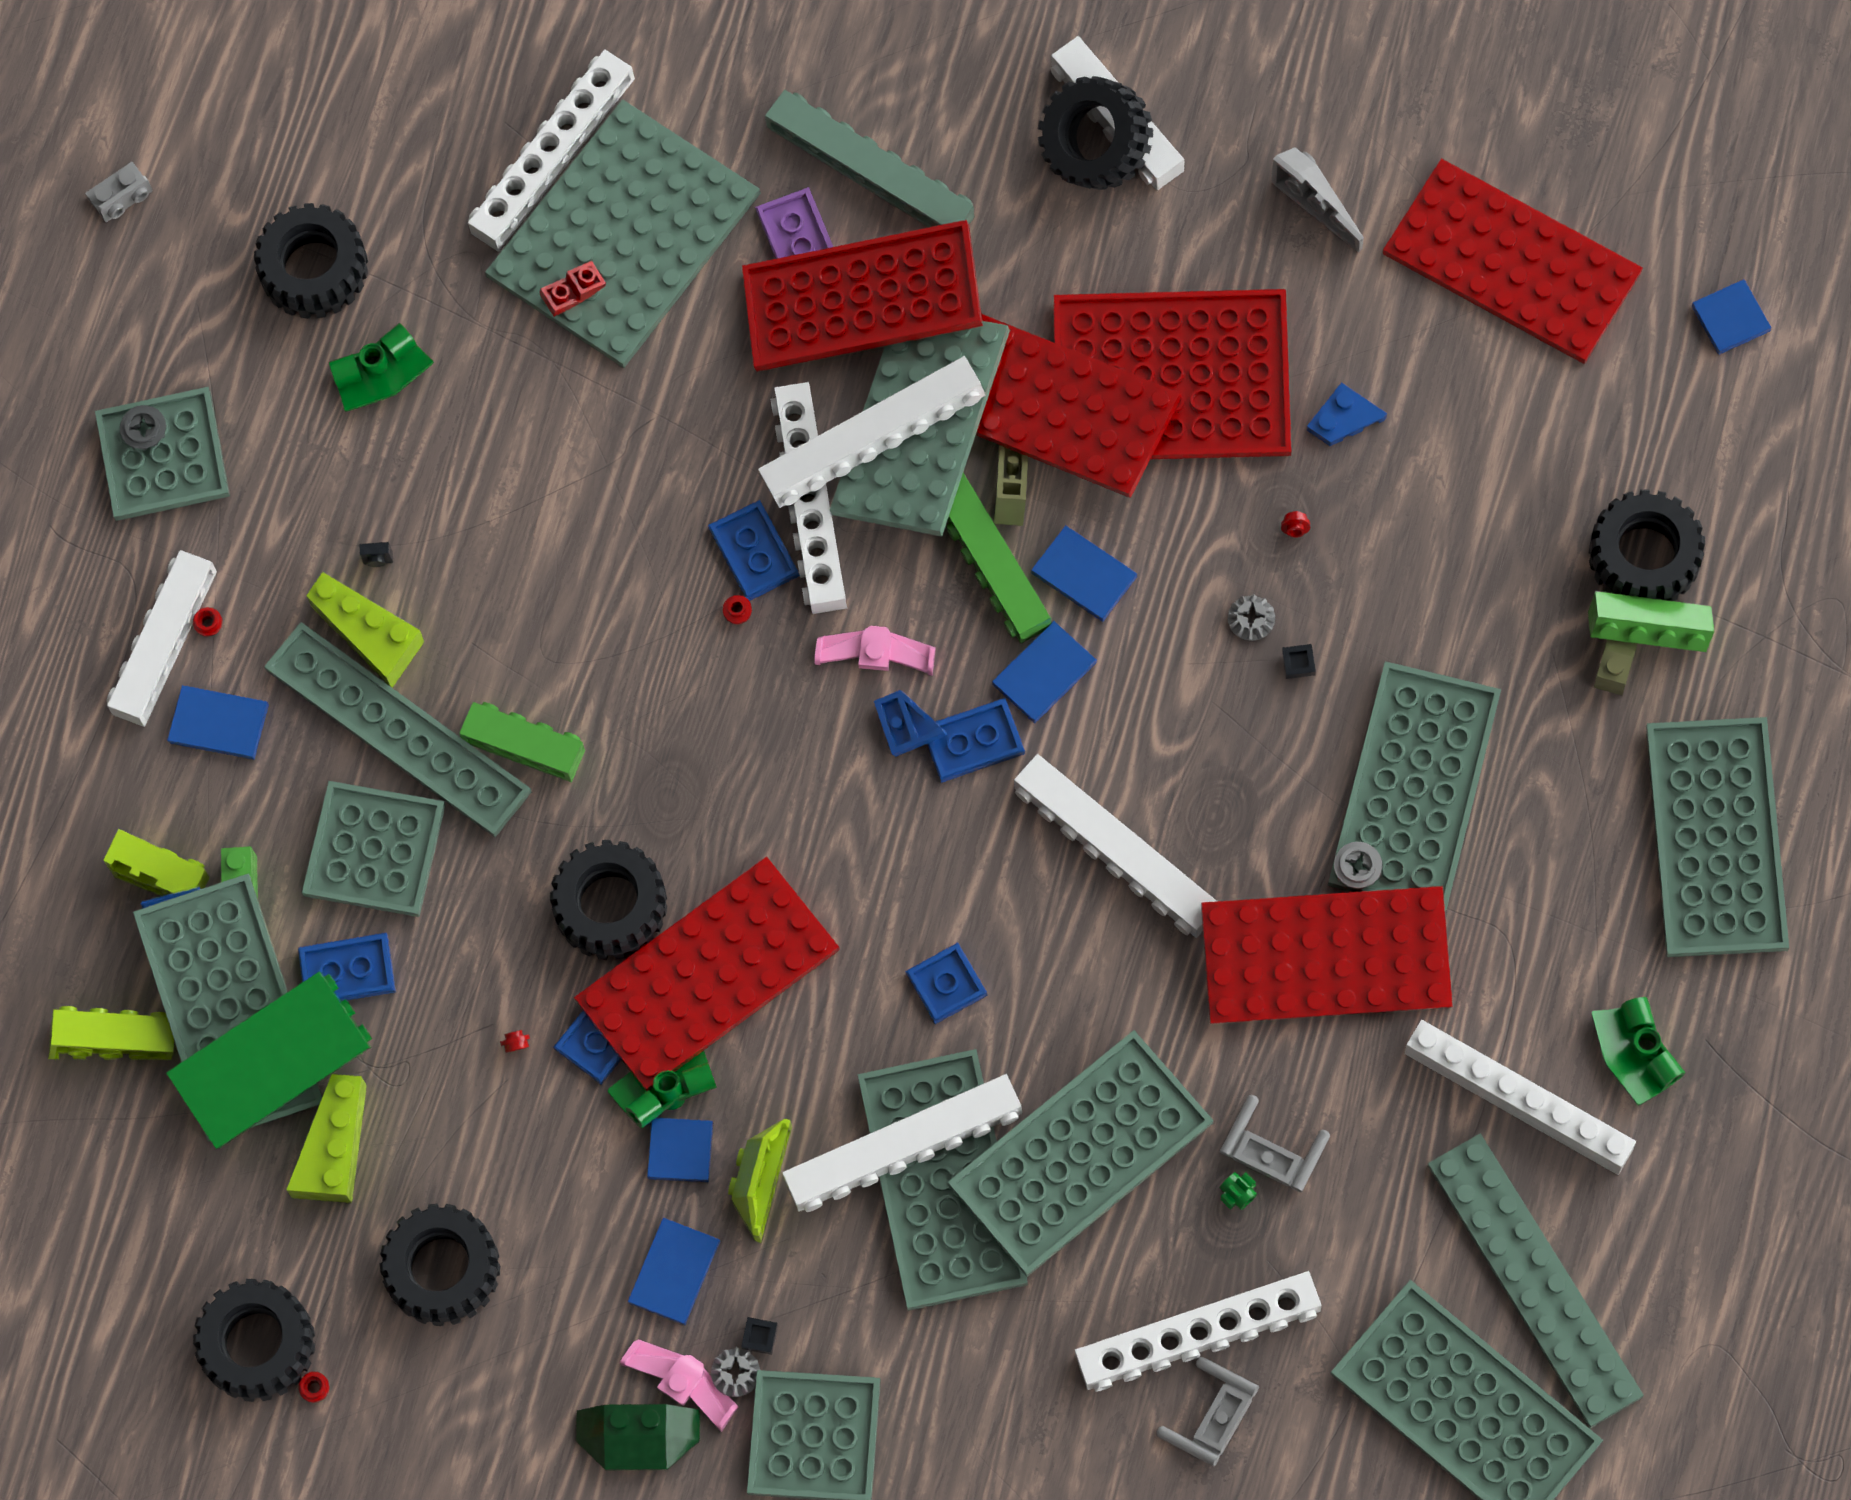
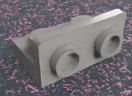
[85,162,153,222]

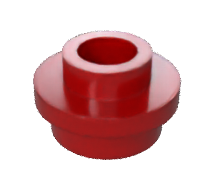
[1281,511,1310,538]
[723,595,752,624]
[193,607,223,637]
[500,1030,530,1053]
[298,1372,330,1403]

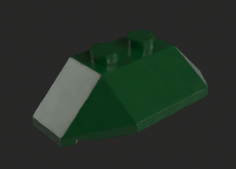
[576,1404,700,1471]

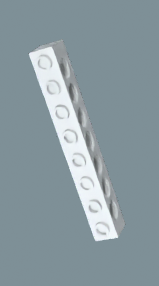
[468,49,635,252]
[770,382,847,614]
[1075,1271,1322,1392]

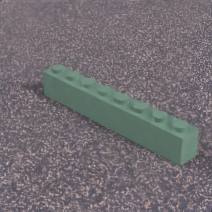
[765,89,975,227]

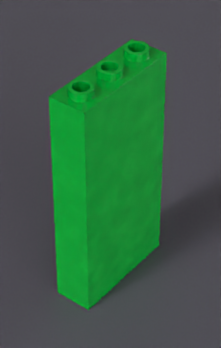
[166,971,372,1149]

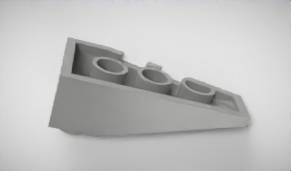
[1271,147,1364,253]

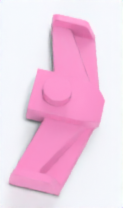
[815,626,936,676]
[620,1339,739,1432]

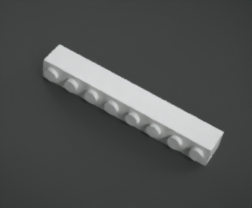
[758,356,986,508]
[1014,754,1216,938]
[1405,1019,1636,1175]
[782,1074,1022,1212]

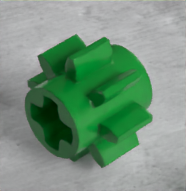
[1219,1172,1257,1210]

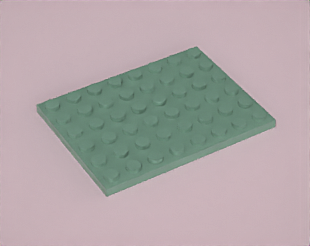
[485,99,761,368]

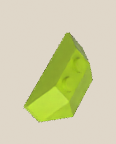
[728,1119,792,1243]

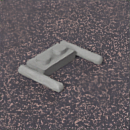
[1219,1095,1330,1192]
[1156,1357,1259,1467]

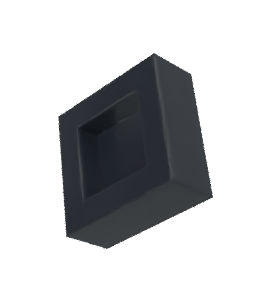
[359,542,393,567]
[1282,644,1316,679]
[741,1317,778,1355]

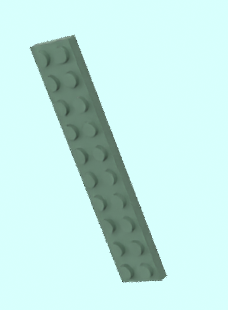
[264,622,532,837]
[1428,1133,1644,1428]

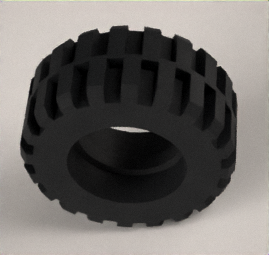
[1038,76,1153,190]
[254,203,368,319]
[1588,489,1705,601]
[550,840,667,960]
[379,1203,501,1326]
[193,1279,315,1402]

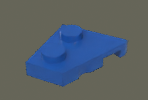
[1307,382,1387,446]
[874,690,947,757]

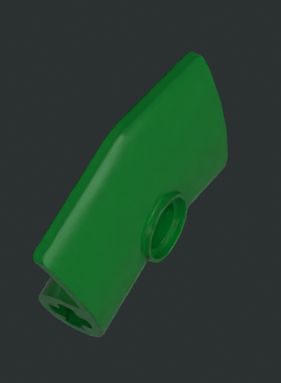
[329,323,434,412]
[1591,997,1685,1106]
[608,1051,717,1129]

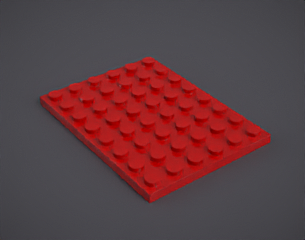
[1054,289,1292,459]

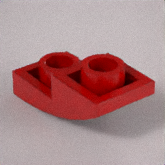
[540,261,606,317]

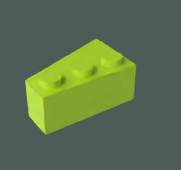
[103,829,210,896]

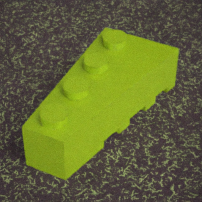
[306,572,424,688]
[48,1006,174,1060]
[287,1074,367,1203]

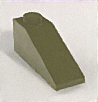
[994,445,1028,526]
[1594,640,1638,696]

